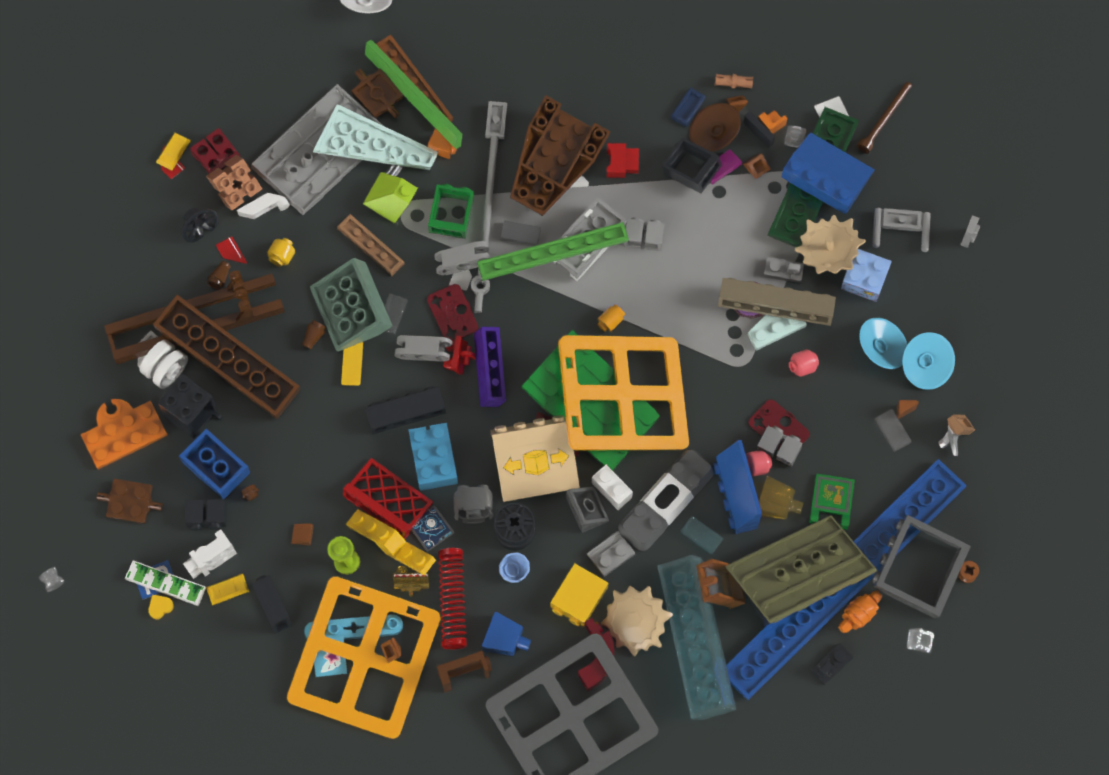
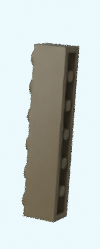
[718,278,836,326]

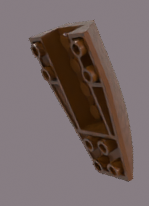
[510,95,611,216]

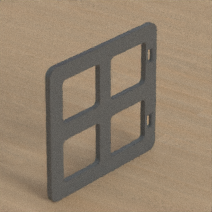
[486,634,658,775]

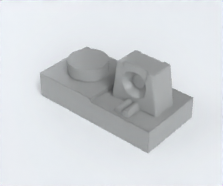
[764,257,804,283]

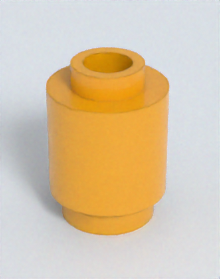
[597,304,625,332]

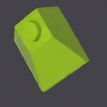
[363,172,418,224]

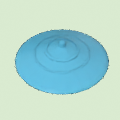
[859,318,908,369]
[902,332,955,390]

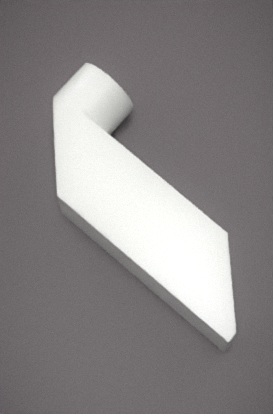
[237,193,290,219]

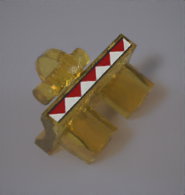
[393,566,429,597]

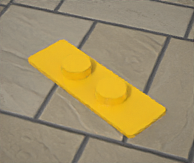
[341,342,363,386]

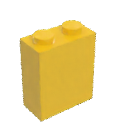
[550,563,608,627]

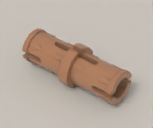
[715,74,753,89]

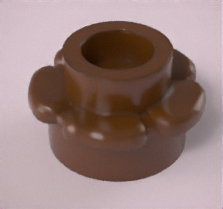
[241,484,259,501]

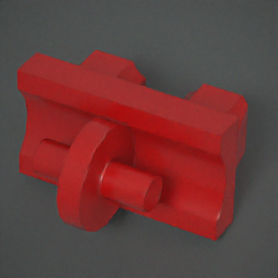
[443,336,476,375]

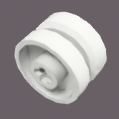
[140,339,188,389]

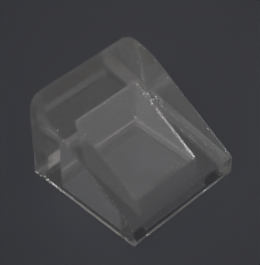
[907,628,934,653]

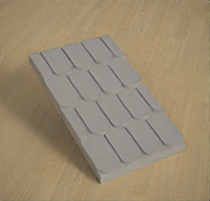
[251,84,385,215]

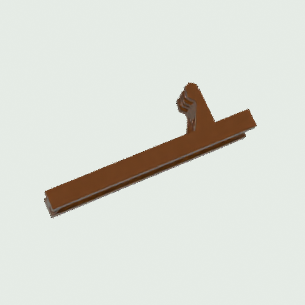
[104,270,285,364]

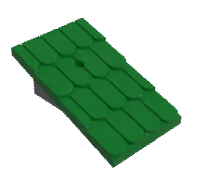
[522,330,660,471]

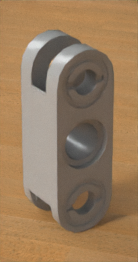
[434,241,490,275]
[394,335,452,361]

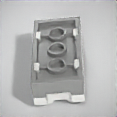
[554,197,627,281]

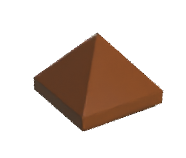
[726,95,748,113]
[381,638,401,663]

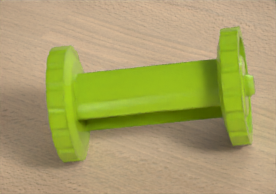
[327,536,360,575]

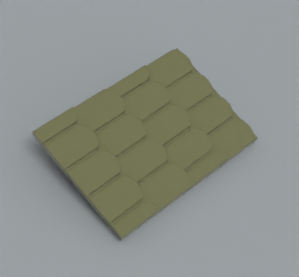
[725,515,877,624]

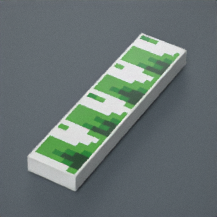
[125,561,206,606]

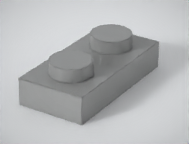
[961,215,980,248]

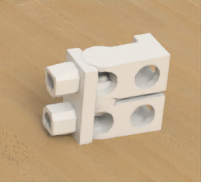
[183,530,237,579]

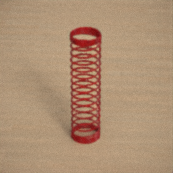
[438,548,467,649]

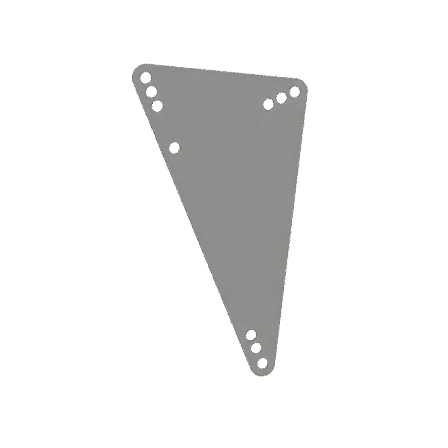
[401,171,799,367]

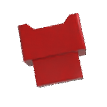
[607,143,639,178]

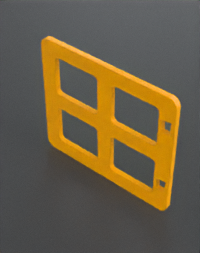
[558,335,689,450]
[287,577,440,739]

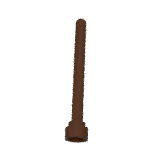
[857,82,912,154]

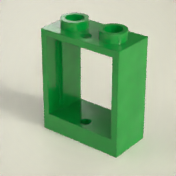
[428,184,474,239]

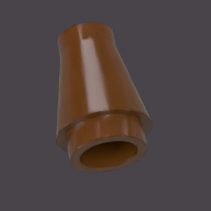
[207,261,231,290]
[301,320,326,350]

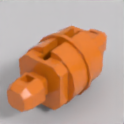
[838,590,882,633]

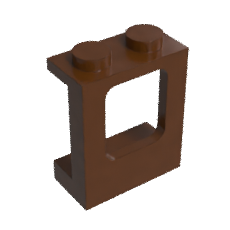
[437,651,492,693]

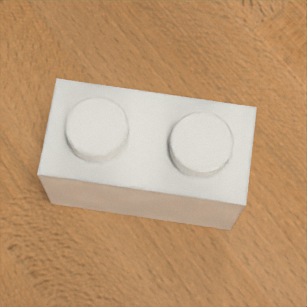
[592,465,633,510]

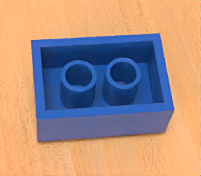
[179,429,250,499]

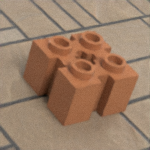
[206,155,262,210]

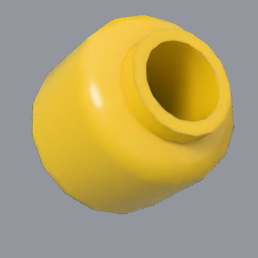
[267,238,295,267]

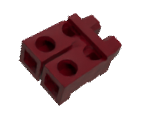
[190,128,241,174]

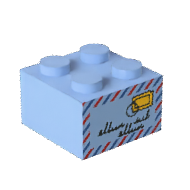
[841,249,892,302]

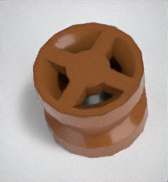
[958,561,979,583]

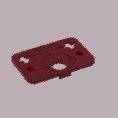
[427,284,478,340]
[749,399,810,451]

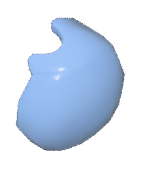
[499,552,530,583]

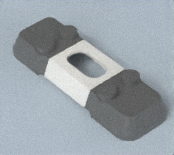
[618,449,715,551]

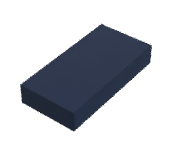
[671,87,706,127]

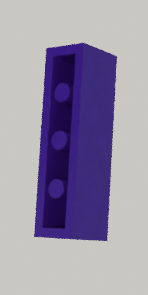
[474,327,506,407]

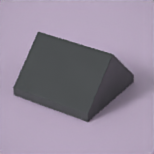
[566,486,609,533]

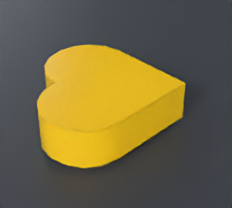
[149,595,174,619]

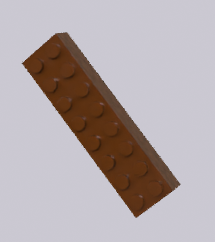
[153,295,301,420]

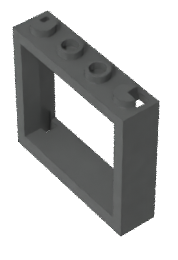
[872,515,971,618]

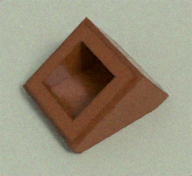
[743,153,771,179]
[897,400,918,419]
[291,523,314,546]

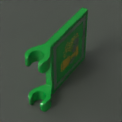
[809,473,855,530]

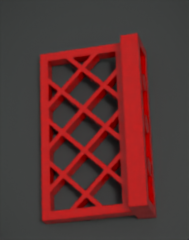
[343,458,433,540]

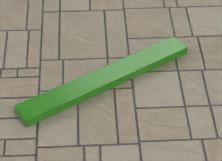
[365,40,462,149]
[477,222,629,281]

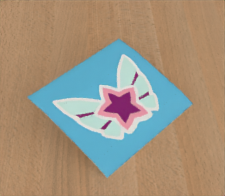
[314,636,347,677]

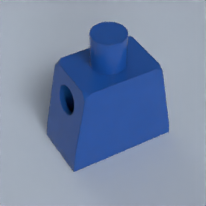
[482,612,531,656]

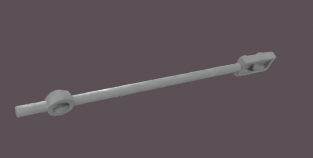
[471,101,507,313]

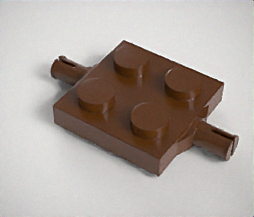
[351,69,404,119]
[96,479,163,524]

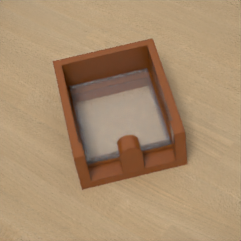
[696,559,746,609]

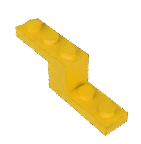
[346,509,436,575]

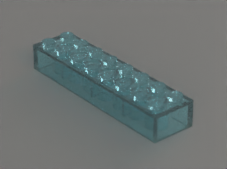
[657,555,736,721]

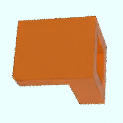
[758,111,787,134]

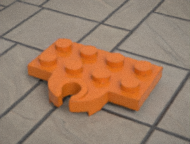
[80,399,168,469]

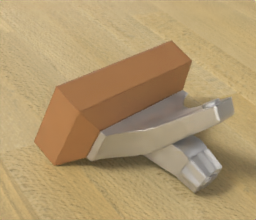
[938,415,975,456]

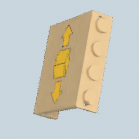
[491,415,580,502]

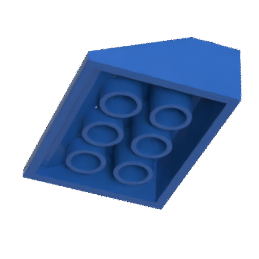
[781,132,875,215]
[713,440,762,534]

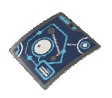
[408,506,454,552]

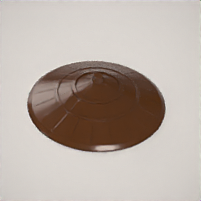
[689,103,741,152]

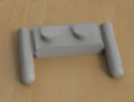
[872,208,931,252]

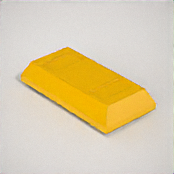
[156,132,191,170]
[206,573,250,605]

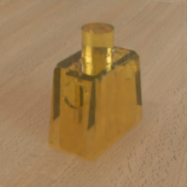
[759,476,804,520]

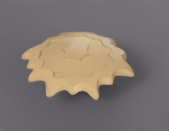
[794,215,866,274]
[601,586,673,657]

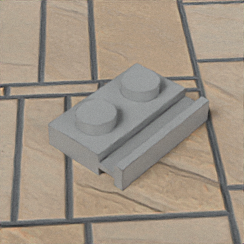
[587,531,635,577]

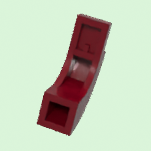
[578,618,614,692]

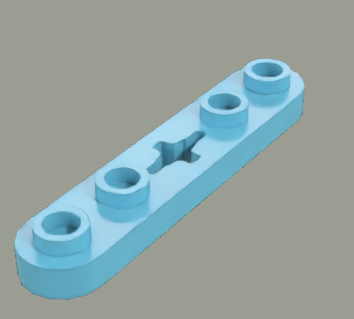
[304,614,403,640]

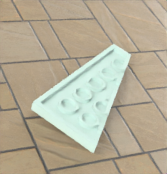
[313,104,438,170]

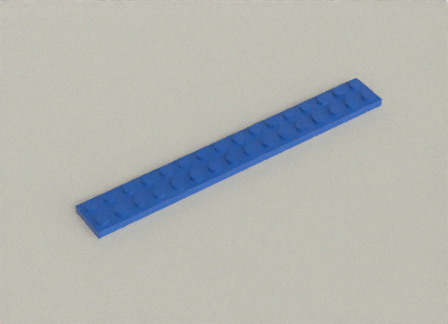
[720,459,967,700]

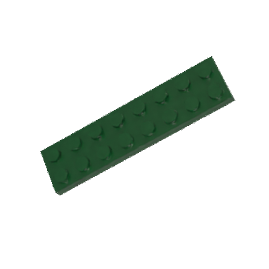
[768,107,859,247]

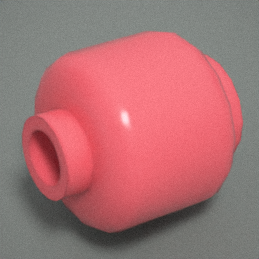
[789,349,819,377]
[746,450,772,477]

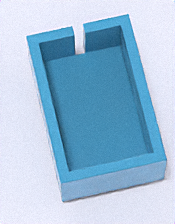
[409,423,458,491]

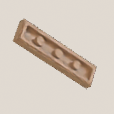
[337,214,405,277]

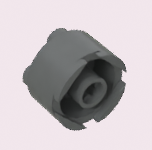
[453,485,493,524]

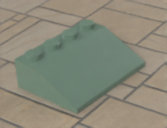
[310,258,392,351]

